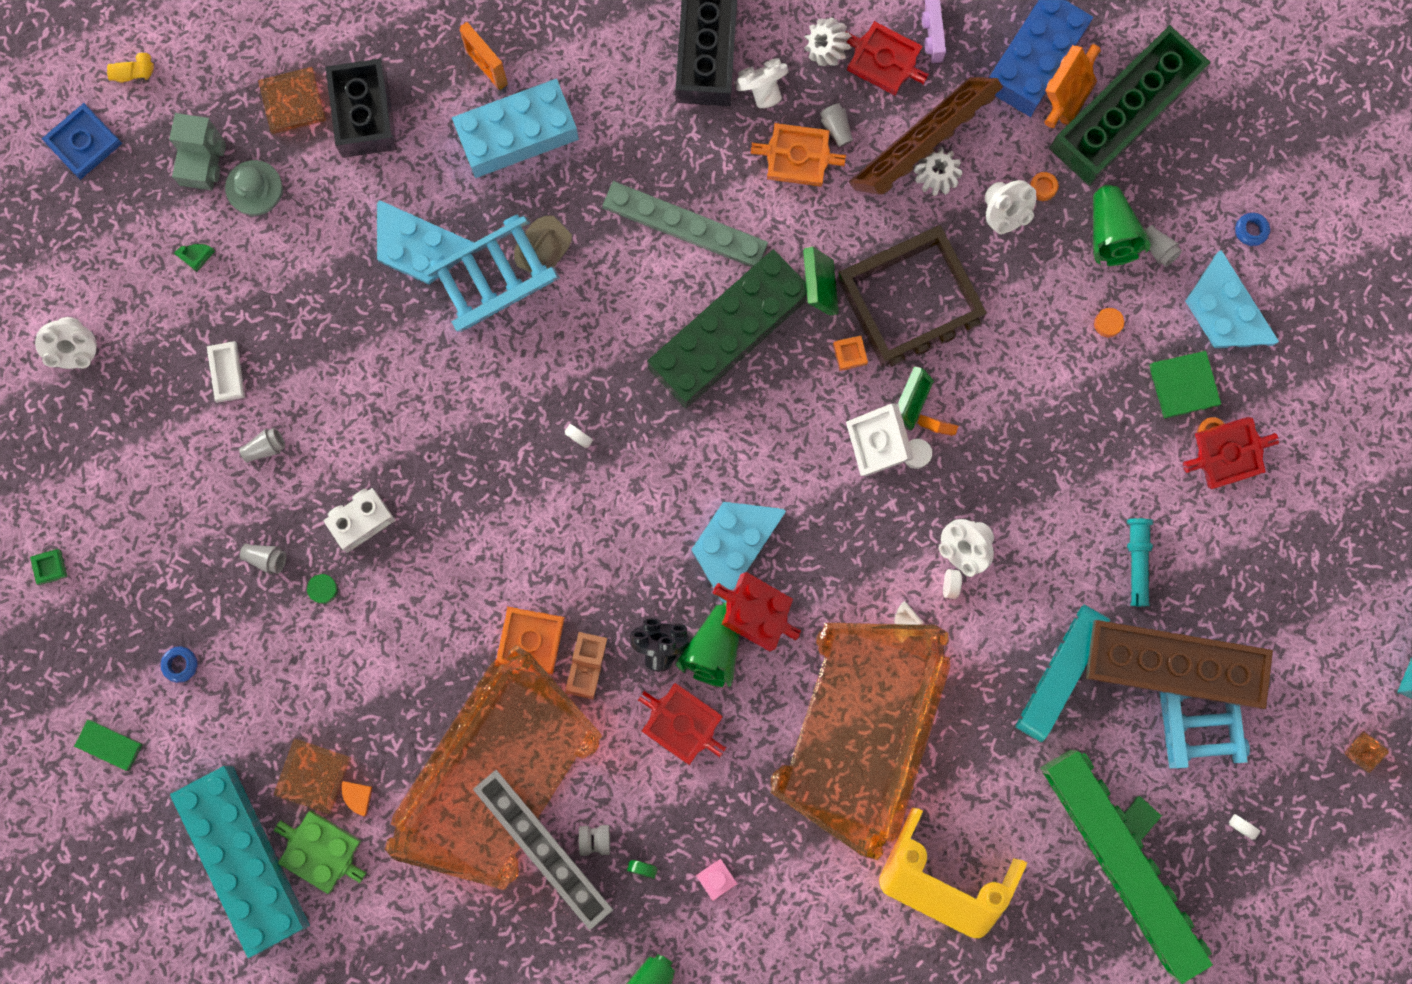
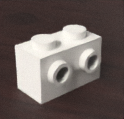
[323,488,396,553]

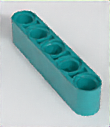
[1015,604,1110,743]

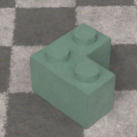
[169,113,226,191]

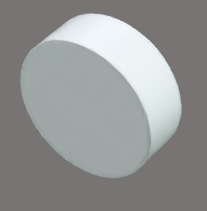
[565,424,593,448]
[905,439,932,469]
[943,569,962,599]
[1229,814,1261,840]

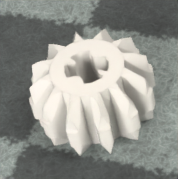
[804,18,851,66]
[914,147,962,196]

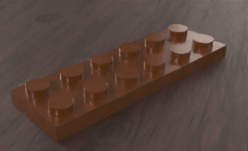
[849,77,1003,195]
[1086,620,1273,709]

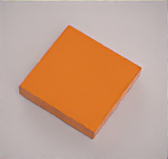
[459,22,508,90]
[495,606,565,675]

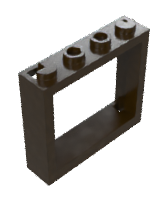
[837,225,987,368]

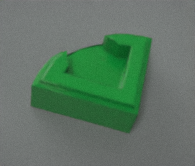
[174,244,215,272]

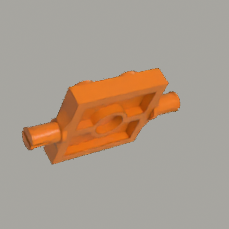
[1044,44,1101,128]
[751,123,846,187]

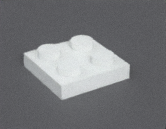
[846,404,914,476]

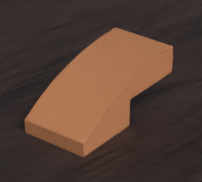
[565,632,607,700]

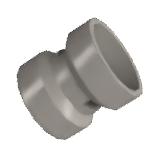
[579,825,610,856]

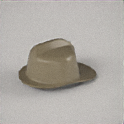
[514,216,572,273]

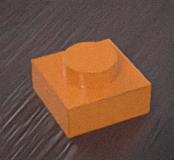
[833,336,868,371]

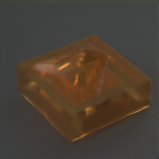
[1344,731,1389,773]

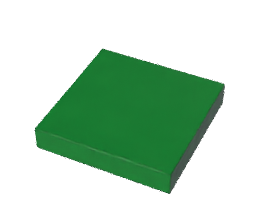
[803,246,839,316]
[1149,351,1221,419]

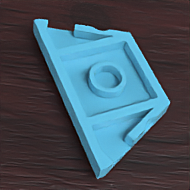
[377,200,474,284]
[1185,250,1279,348]
[692,502,786,603]

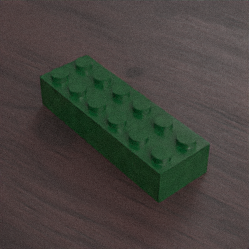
[1049,25,1211,186]
[647,249,808,409]

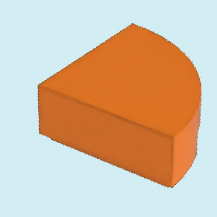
[917,414,959,436]
[342,781,373,816]

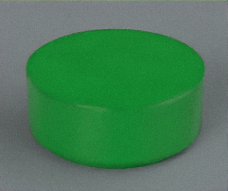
[307,574,338,604]
[626,860,658,879]

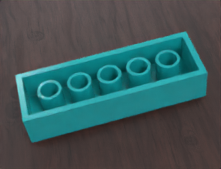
[170,766,310,958]

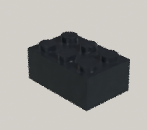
[325,58,397,158]

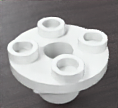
[734,58,789,108]
[985,180,1036,235]
[35,317,97,369]
[939,519,994,577]

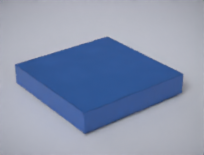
[41,103,123,180]

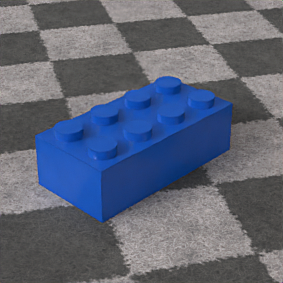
[989,0,1093,117]

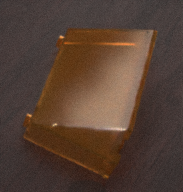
[770,623,950,861]
[385,645,602,890]

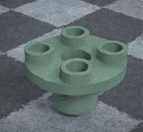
[225,160,283,217]

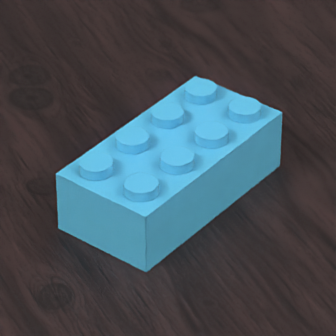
[452,78,579,178]

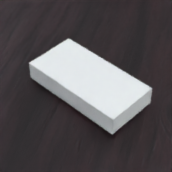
[207,341,245,403]

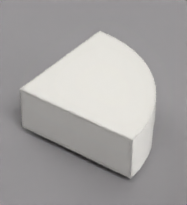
[894,601,924,642]

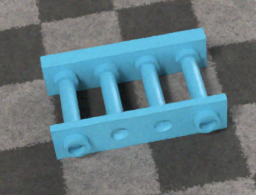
[424,214,560,332]
[1160,692,1250,769]

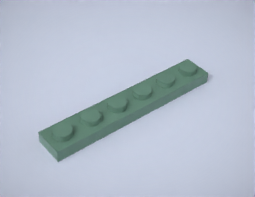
[602,181,768,267]

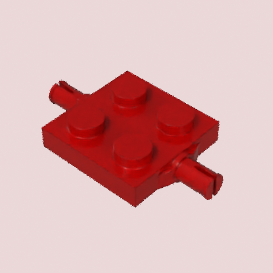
[846,21,929,96]
[1183,417,1279,489]
[713,572,801,652]
[638,683,727,765]

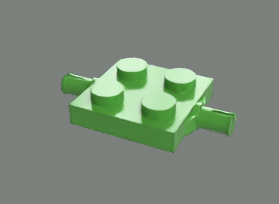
[274,810,367,894]

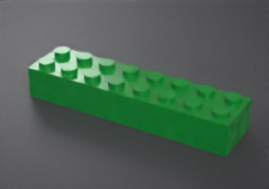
[1040,750,1213,984]

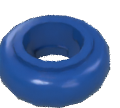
[1235,212,1270,246]
[161,646,198,683]

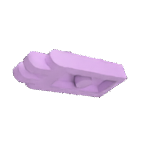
[922,0,946,63]

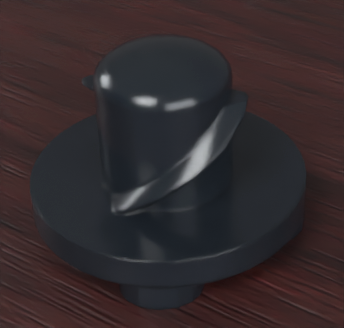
[630,618,689,672]

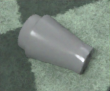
[820,103,853,147]
[1145,225,1182,267]
[239,428,285,463]
[240,543,286,575]

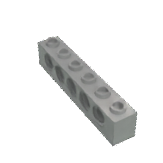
[473,770,613,930]

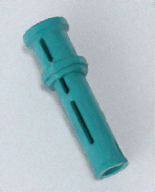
[1127,518,1154,607]

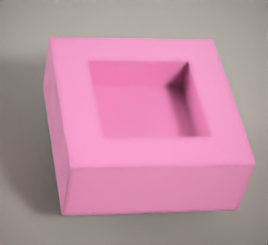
[696,858,737,901]

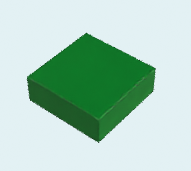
[30,549,68,585]

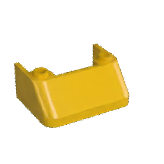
[879,807,1027,938]

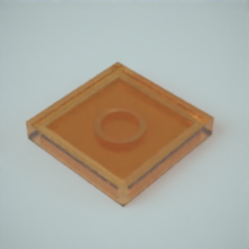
[258,67,326,134]
[273,738,351,814]

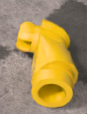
[107,53,154,83]

